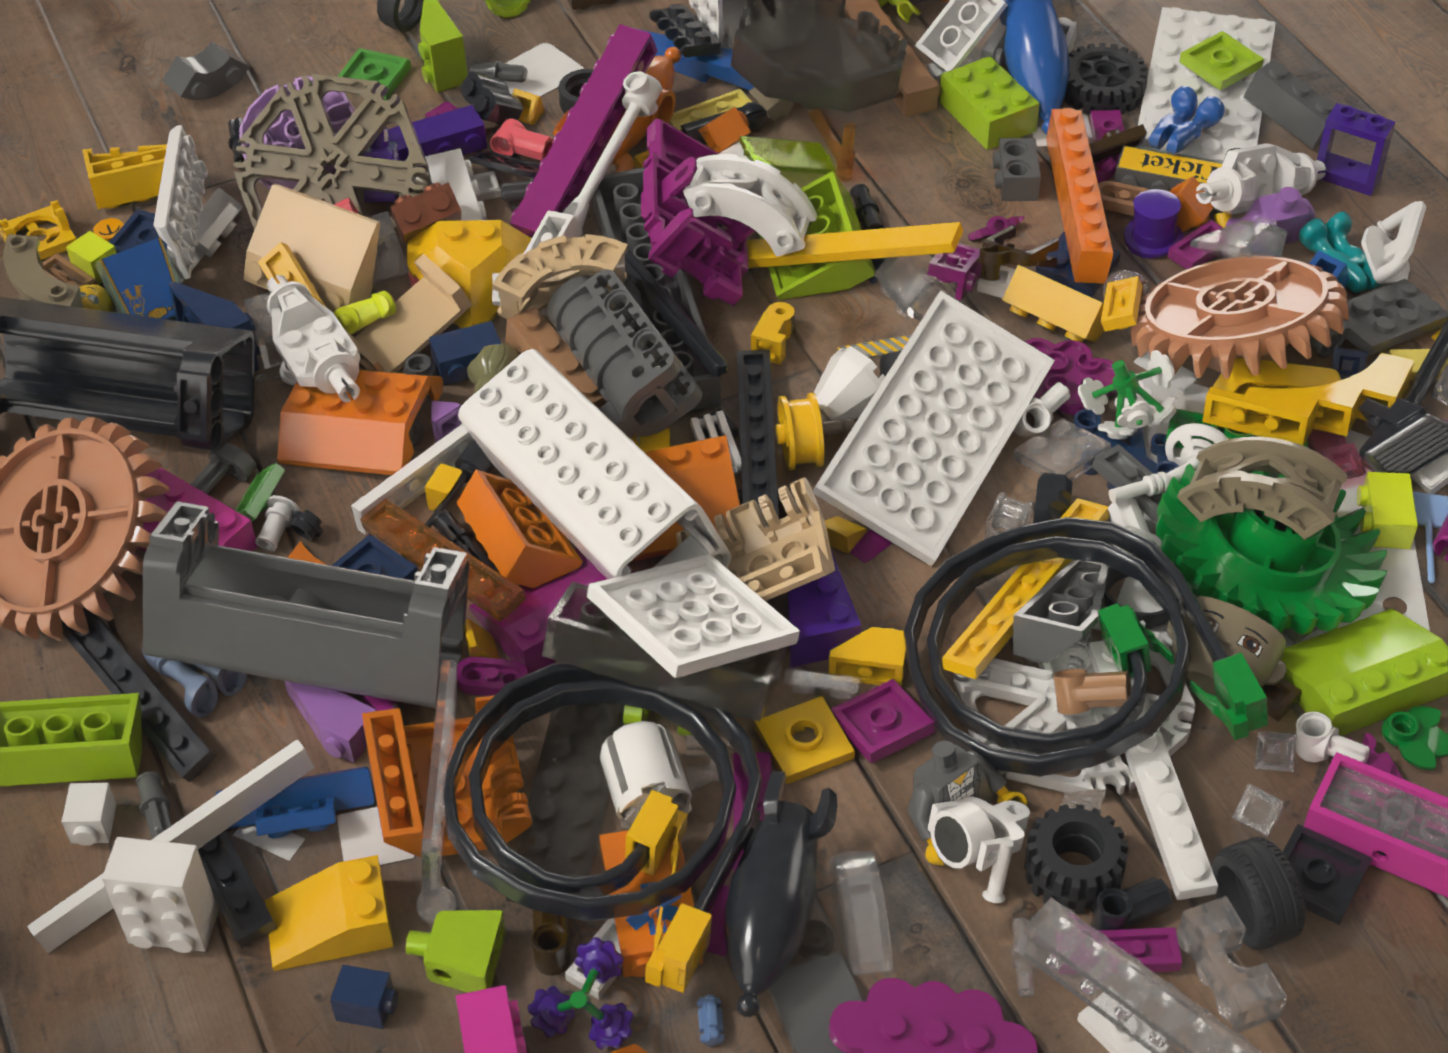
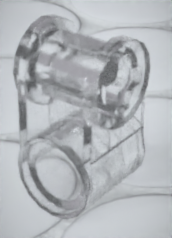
[984,491,1035,539]

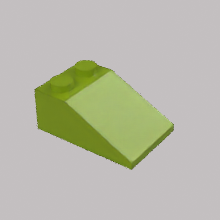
[418,0,468,93]

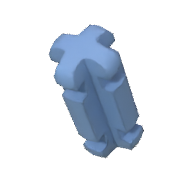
[697,994,724,1047]

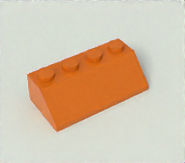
[457,469,583,588]

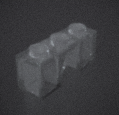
[1177,896,1287,1033]

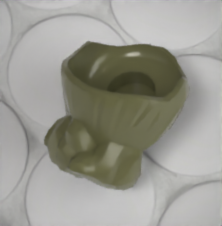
[467,344,519,396]

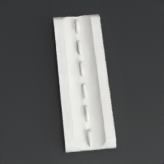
[154,125,208,279]

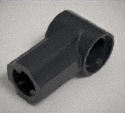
[1091,877,1173,931]

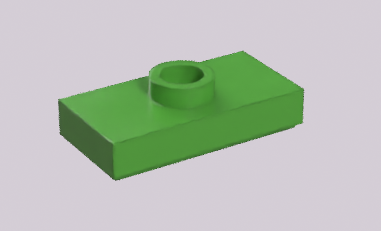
[235,463,285,522]

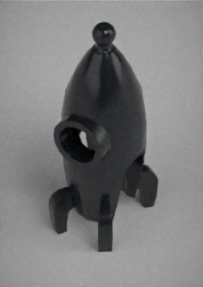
[724,772,838,1018]

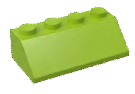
[0,693,142,786]

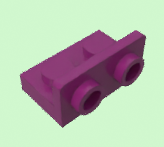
[927,244,981,301]

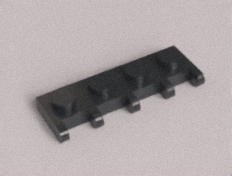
[649,4,721,58]

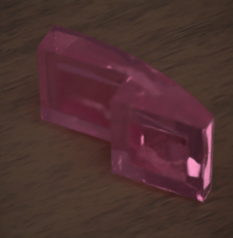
[1308,428,1366,479]

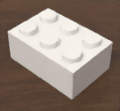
[102,837,219,953]

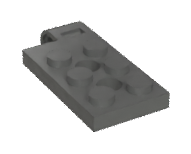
[1309,279,1448,358]

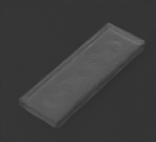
[421,660,457,897]

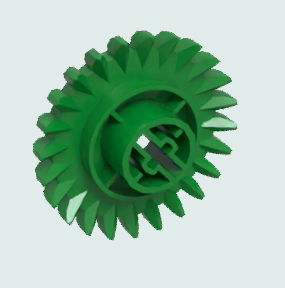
[1156,463,1388,635]

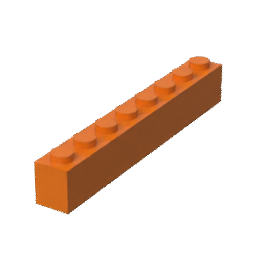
[1046,108,1113,284]

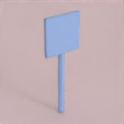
[1413,492,1448,583]

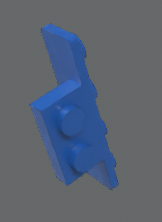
[215,767,374,838]

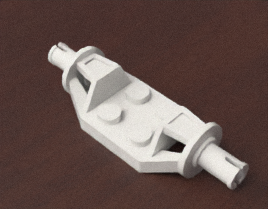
[1196,144,1326,215]
[267,275,361,402]

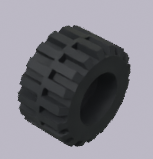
[1024,804,1128,914]

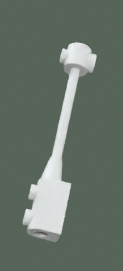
[523,71,662,254]

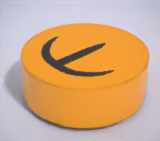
[93,218,124,242]

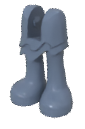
[142,647,247,718]

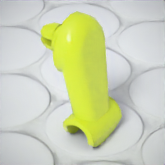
[878,0,921,23]
[334,291,396,334]

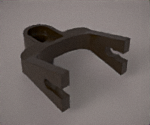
[979,225,1059,281]

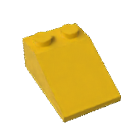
[265,855,394,971]

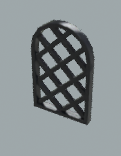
[469,151,540,178]

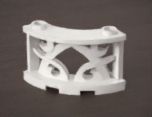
[683,154,817,256]

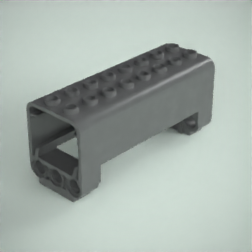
[143,501,470,709]

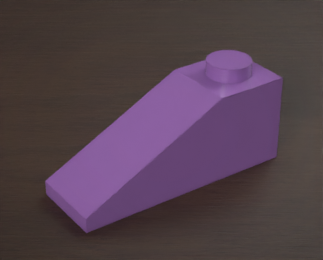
[284,681,376,763]

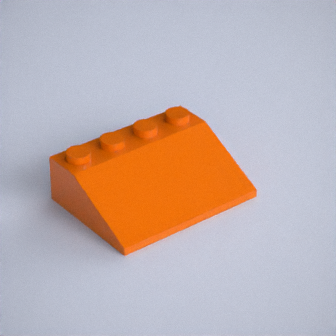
[630,435,740,562]

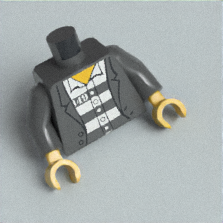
[908,741,1027,866]

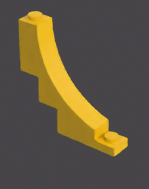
[1202,353,1414,446]

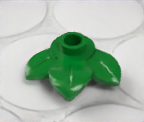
[1381,706,1448,770]

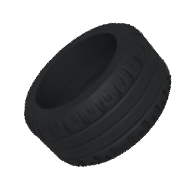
[1212,837,1306,950]

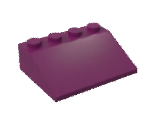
[469,547,635,674]

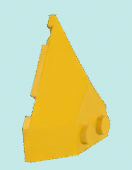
[407,220,532,329]

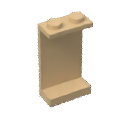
[344,254,472,373]

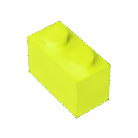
[1356,472,1418,549]

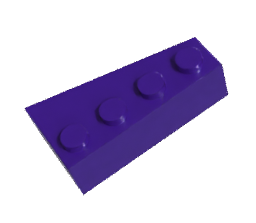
[787,551,861,668]

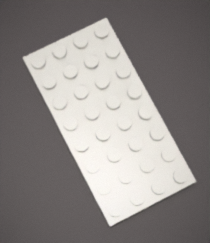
[1136,7,1276,163]
[813,290,1055,567]

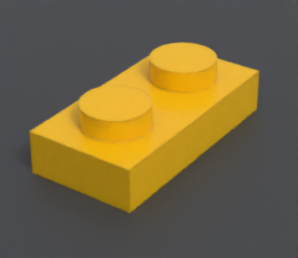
[1101,276,1142,332]

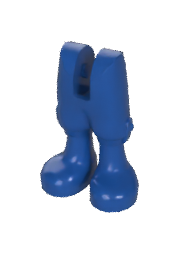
[1148,86,1225,155]

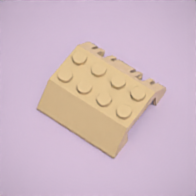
[676,477,835,601]

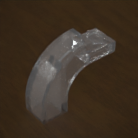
[829,851,894,975]

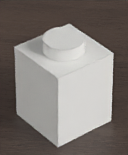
[62,783,117,846]

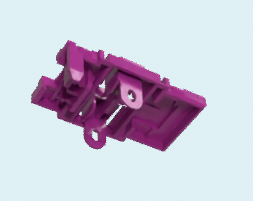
[641,119,755,306]

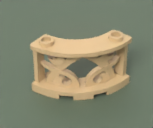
[492,234,628,319]

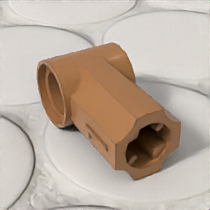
[1053,669,1132,714]

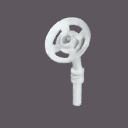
[1108,423,1229,503]

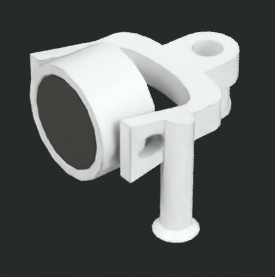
[927,797,1030,903]

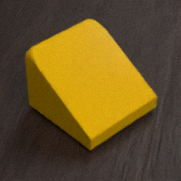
[425,463,462,511]
[825,516,867,554]
[465,619,500,659]

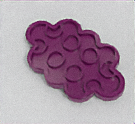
[1025,338,1116,415]
[828,978,1038,1053]

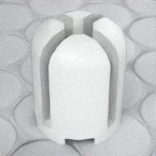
[600,721,692,830]

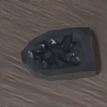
[1033,472,1073,523]

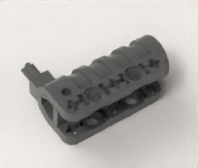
[547,269,702,438]

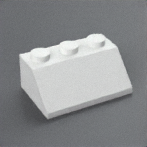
[915,0,1008,72]

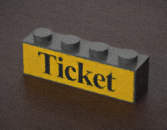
[1114,145,1223,212]

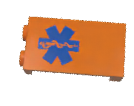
[599,830,703,978]

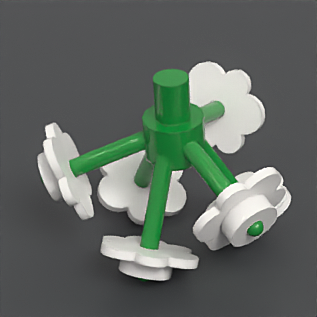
[1078,350,1178,440]

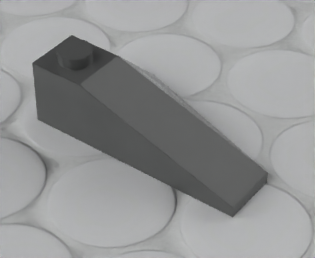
[1013,560,1109,663]

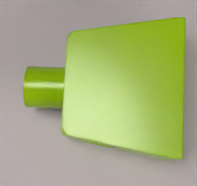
[406,910,506,993]

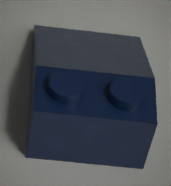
[168,281,260,371]

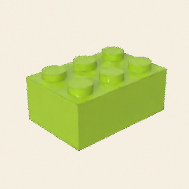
[939,56,1039,150]

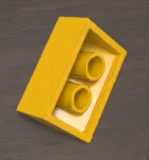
[1002,265,1104,343]

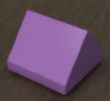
[431,401,462,443]

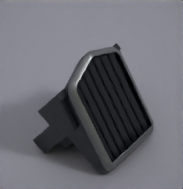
[1358,398,1448,476]

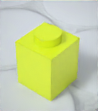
[66,231,117,285]

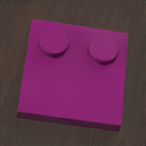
[830,679,935,764]

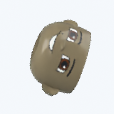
[1167,596,1286,694]

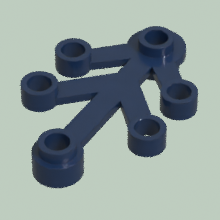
[1073,409,1181,490]

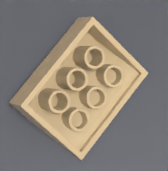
[244,184,380,314]

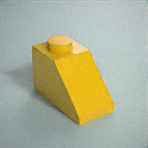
[829,627,907,688]

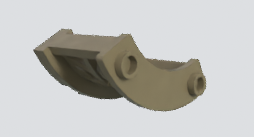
[3,234,84,308]
[1177,437,1348,540]

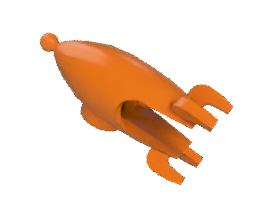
[552,47,682,173]

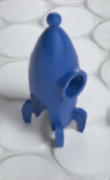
[999,0,1069,135]

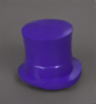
[1124,189,1183,258]

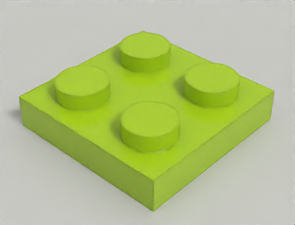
[1179,31,1264,91]

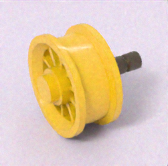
[776,392,855,471]

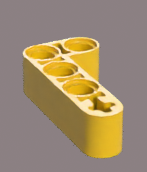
[1213,358,1342,395]

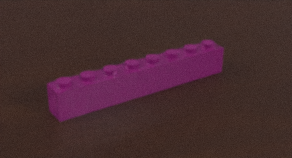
[510,24,658,238]

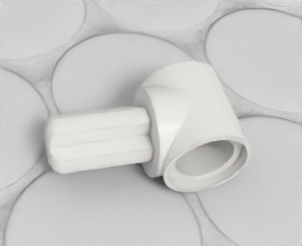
[1013,382,1071,437]
[1296,712,1370,763]

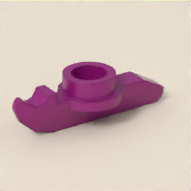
[1095,154,1121,183]
[968,216,1025,240]

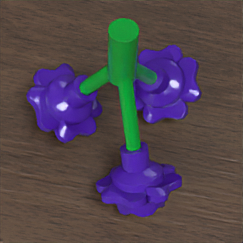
[527,937,634,1050]

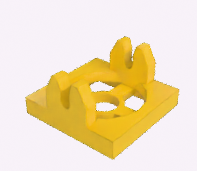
[0,200,76,260]

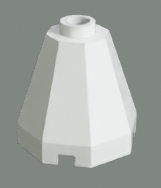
[814,347,885,422]

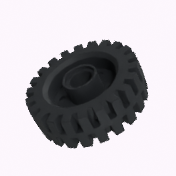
[1064,43,1148,115]

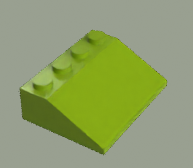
[759,171,876,300]
[1281,608,1448,736]

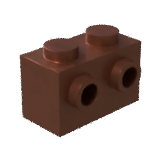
[390,182,462,244]

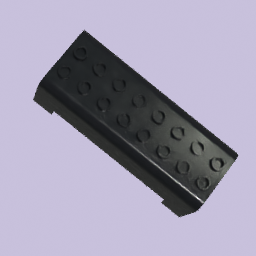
[0,297,254,452]

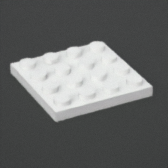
[587,554,800,678]

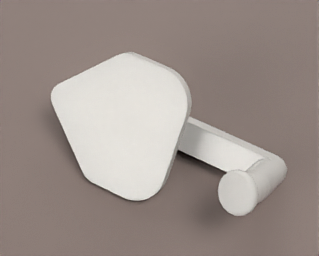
[1361,201,1426,284]

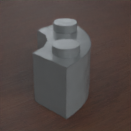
[162,41,250,100]

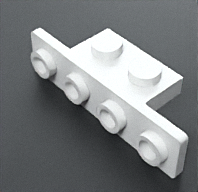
[166,188,242,284]

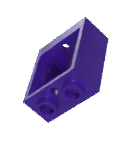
[1317,103,1396,196]

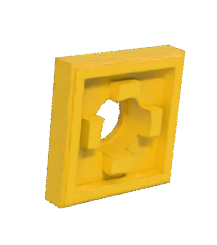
[754,696,855,784]

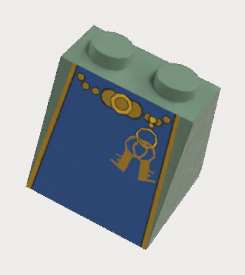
[95,237,180,321]

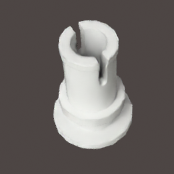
[255,495,301,551]

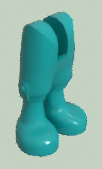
[1299,211,1383,294]

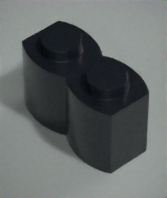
[461,71,523,124]

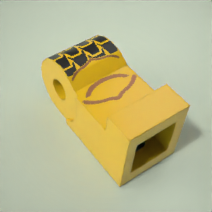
[751,302,795,365]

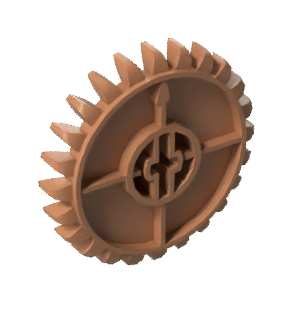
[1130,256,1349,379]
[0,417,170,641]

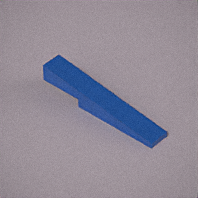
[638,29,770,90]

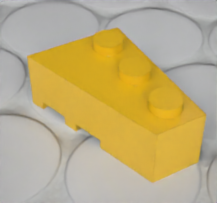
[82,144,167,209]

